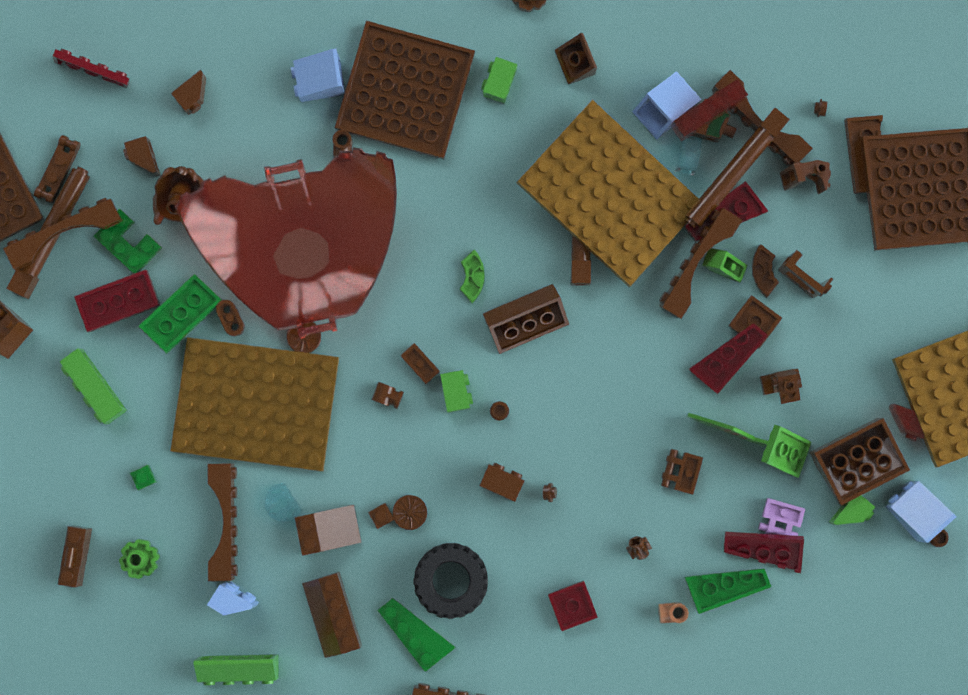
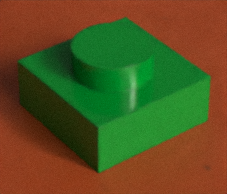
[130,465,157,491]

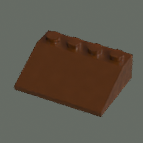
[809,418,910,505]

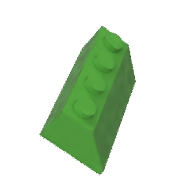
[194,654,279,685]

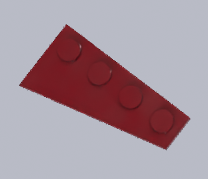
[684,181,768,242]
[688,323,769,394]
[724,532,804,574]

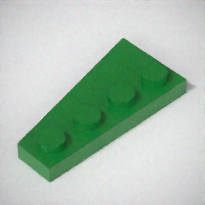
[684,568,771,614]
[377,598,456,672]

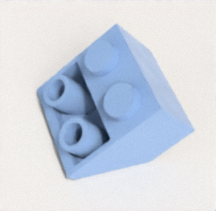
[207,581,259,616]

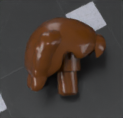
[152,166,213,230]

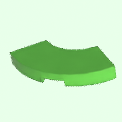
[459,249,485,303]

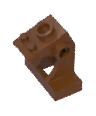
[779,160,831,194]
[759,369,802,404]

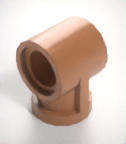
[658,602,689,623]

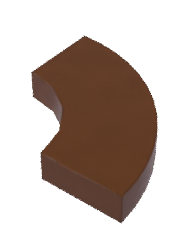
[752,244,779,298]

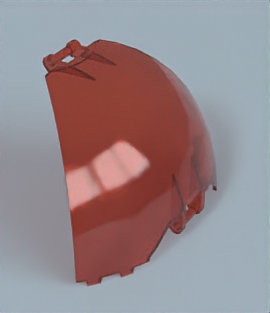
[175,147,397,338]

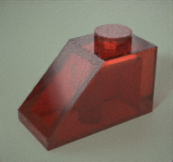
[889,404,925,441]

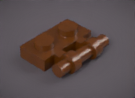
[661,449,703,495]

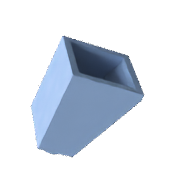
[291,48,345,102]
[632,71,701,140]
[885,481,956,543]

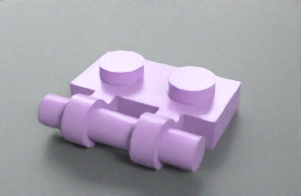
[758,498,805,536]

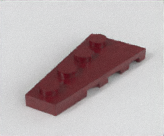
[53,48,130,88]

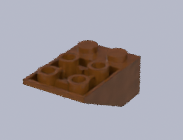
[0,300,33,359]

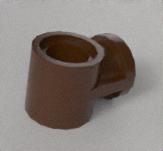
[332,130,353,161]
[371,382,404,409]

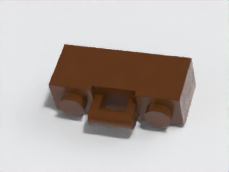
[58,525,92,588]

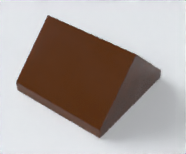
[555,33,597,84]

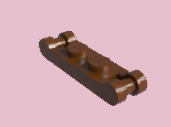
[34,135,81,204]

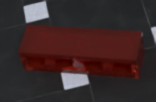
[671,79,748,142]

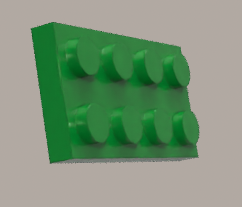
[139,274,222,354]

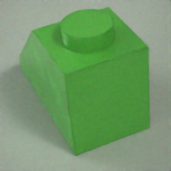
[702,248,748,283]
[829,496,875,525]

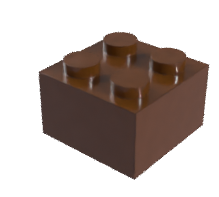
[479,462,525,502]

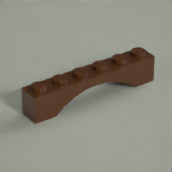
[712,70,813,166]
[3,198,123,271]
[659,208,742,319]
[208,463,238,581]

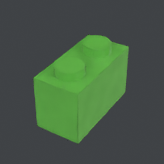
[481,57,517,104]
[440,370,473,413]

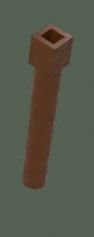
[685,108,790,228]
[6,166,90,299]
[571,235,591,286]

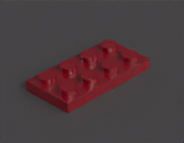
[74,270,160,333]

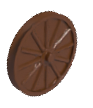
[287,319,321,353]
[393,495,427,530]

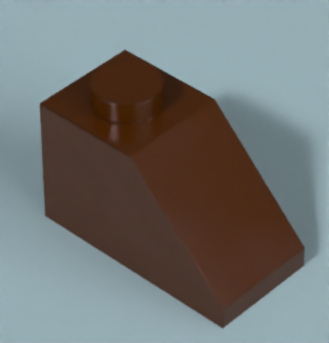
[171,70,206,115]
[123,136,161,176]

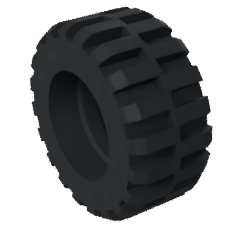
[413,543,488,619]

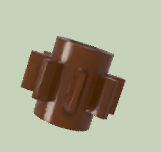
[626,536,652,560]

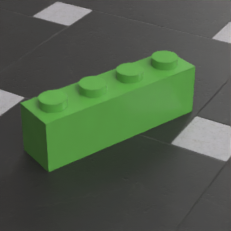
[59,348,127,424]

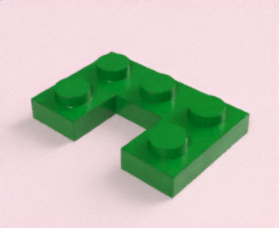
[94,208,162,274]

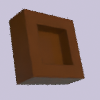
[368,503,394,529]

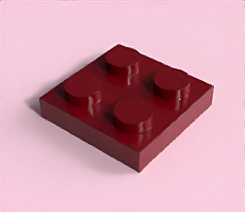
[548,580,598,631]

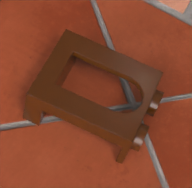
[778,250,833,298]

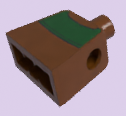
[688,99,737,143]

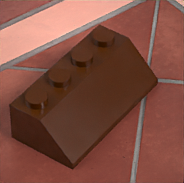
[483,284,569,354]
[302,572,362,658]

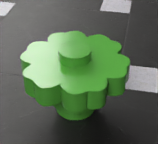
[119,539,160,579]

